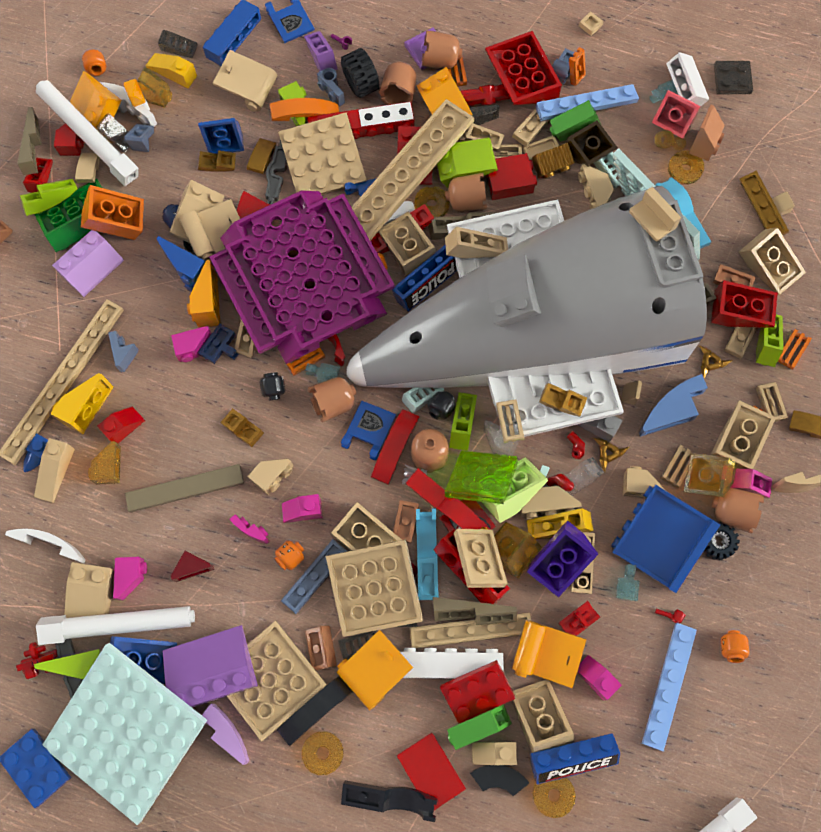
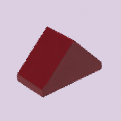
[171,551,215,582]

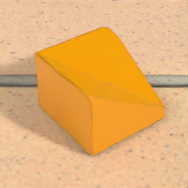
[123,79,146,107]

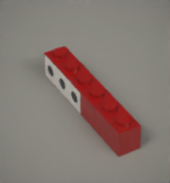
[307,101,415,139]

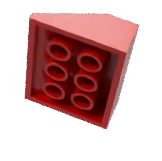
[485,31,562,105]

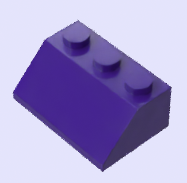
[527,520,598,598]

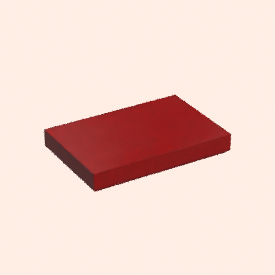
[396,732,466,810]

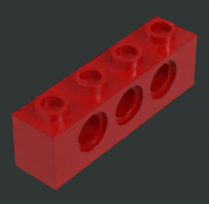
[434,529,510,604]

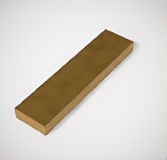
[739,170,789,235]

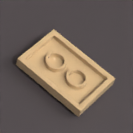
[454,529,508,588]

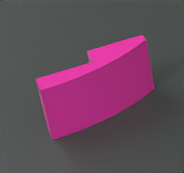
[229,514,270,544]

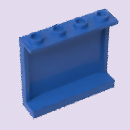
[611,484,720,593]

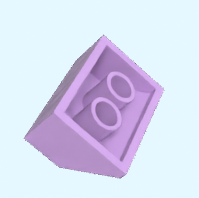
[52,230,124,297]

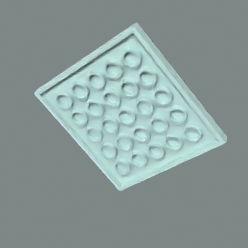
[613,149,700,260]
[42,643,207,825]

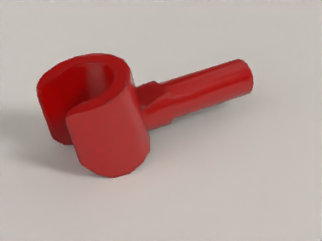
[655,608,686,624]

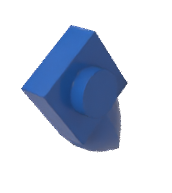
[23,433,48,472]

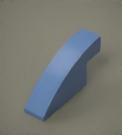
[639,374,708,437]

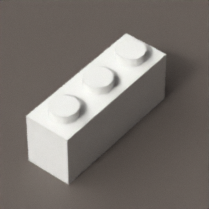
[666,52,709,106]

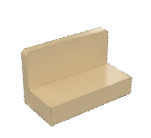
[629,187,681,242]

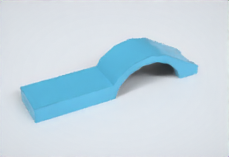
[655,177,711,249]
[416,508,439,600]

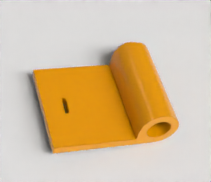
[512,620,587,688]
[337,630,414,711]

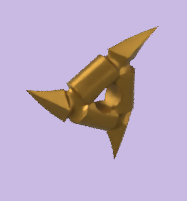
[698,345,732,378]
[593,438,630,473]

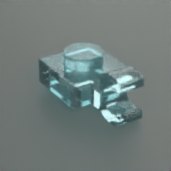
[649,80,678,103]
[305,363,340,383]
[616,564,640,601]

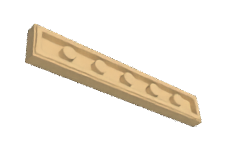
[409,613,531,648]

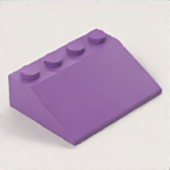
[163,625,258,707]

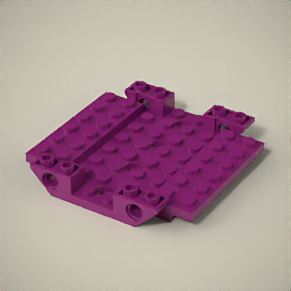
[209,190,395,364]

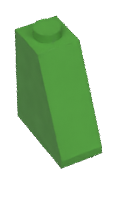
[550,100,602,142]
[447,704,512,750]

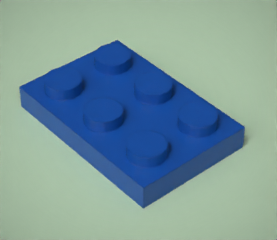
[0,729,71,808]

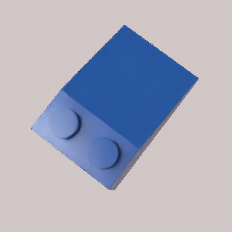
[198,118,244,154]
[156,236,205,292]
[110,636,177,684]

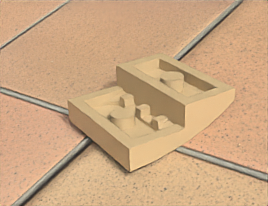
[771,472,821,493]

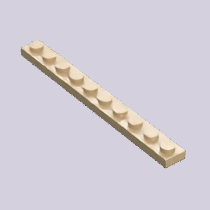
[0,299,124,465]

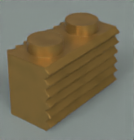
[532,143,575,179]

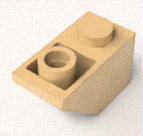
[247,459,293,495]

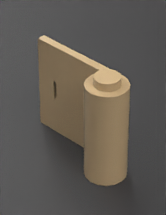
[213,50,277,112]
[179,199,240,261]

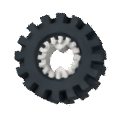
[703,522,740,560]

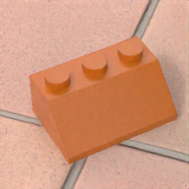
[81,185,144,240]

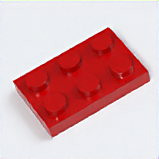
[440,660,515,724]

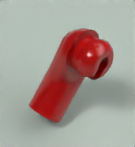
[546,474,574,492]

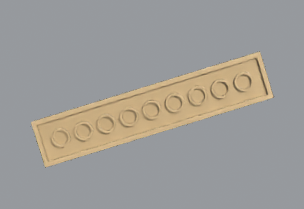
[351,99,474,240]

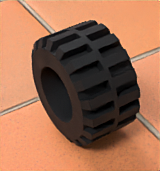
[341,48,380,98]

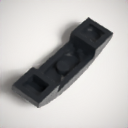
[277,676,353,747]

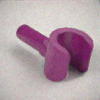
[331,34,352,50]

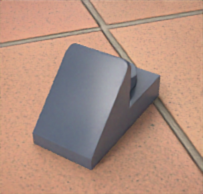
[125,124,154,152]
[108,331,139,373]

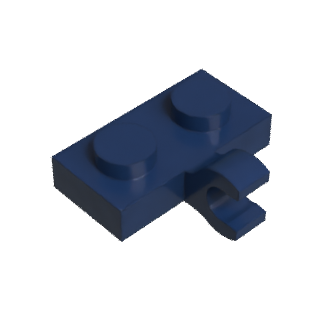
[198,323,239,364]

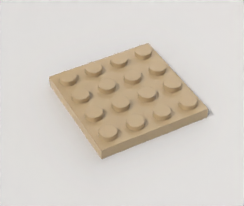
[278,113,367,195]
[326,539,423,637]
[227,621,327,742]

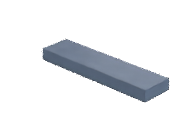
[281,539,347,615]

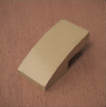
[75,153,100,183]

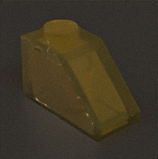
[137,67,172,108]
[88,441,121,485]

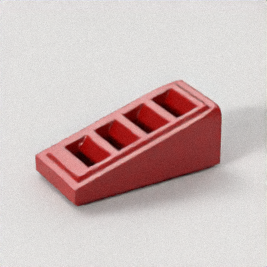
[23,158,53,193]

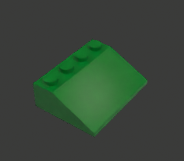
[35,178,102,253]

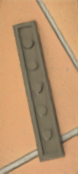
[125,464,244,513]

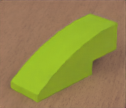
[20,179,77,216]

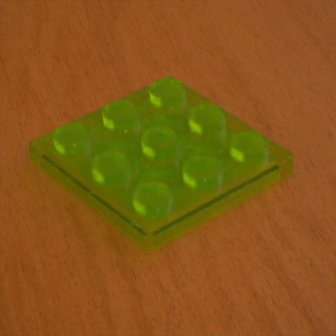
[445,450,518,504]

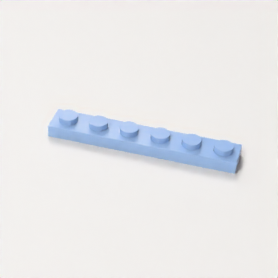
[535,84,639,121]
[641,623,697,752]

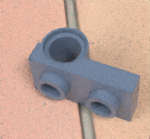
[552,48,574,85]
[317,68,345,107]

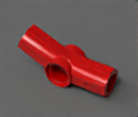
[461,84,510,105]

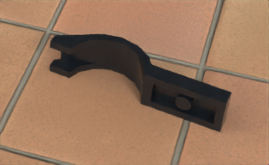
[341,780,438,822]

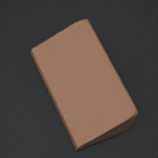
[305,626,337,671]

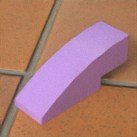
[202,704,249,765]

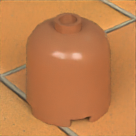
[421,30,463,69]
[379,62,416,105]
[445,173,487,212]
[308,377,356,422]
[411,429,449,473]
[711,487,764,533]

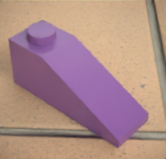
[304,31,337,72]

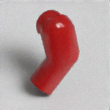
[566,431,585,459]

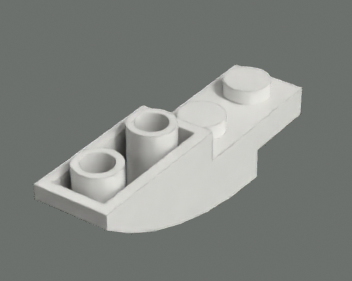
[100,82,157,127]

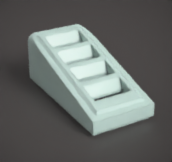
[594,152,621,188]
[402,388,444,414]

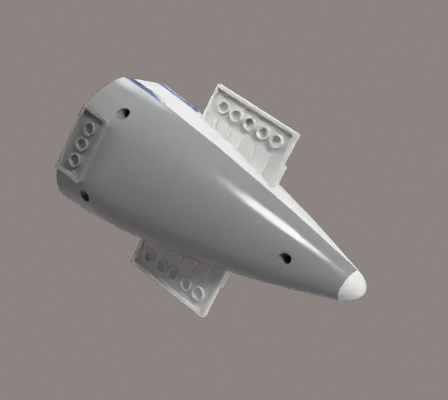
[347,186,707,437]

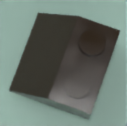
[566,120,618,167]

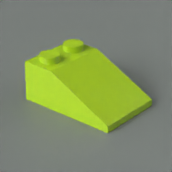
[437,138,498,188]

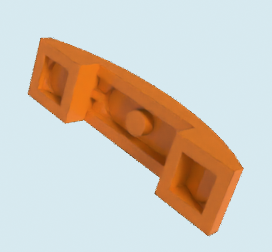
[269,98,339,121]

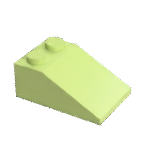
[476,457,548,523]

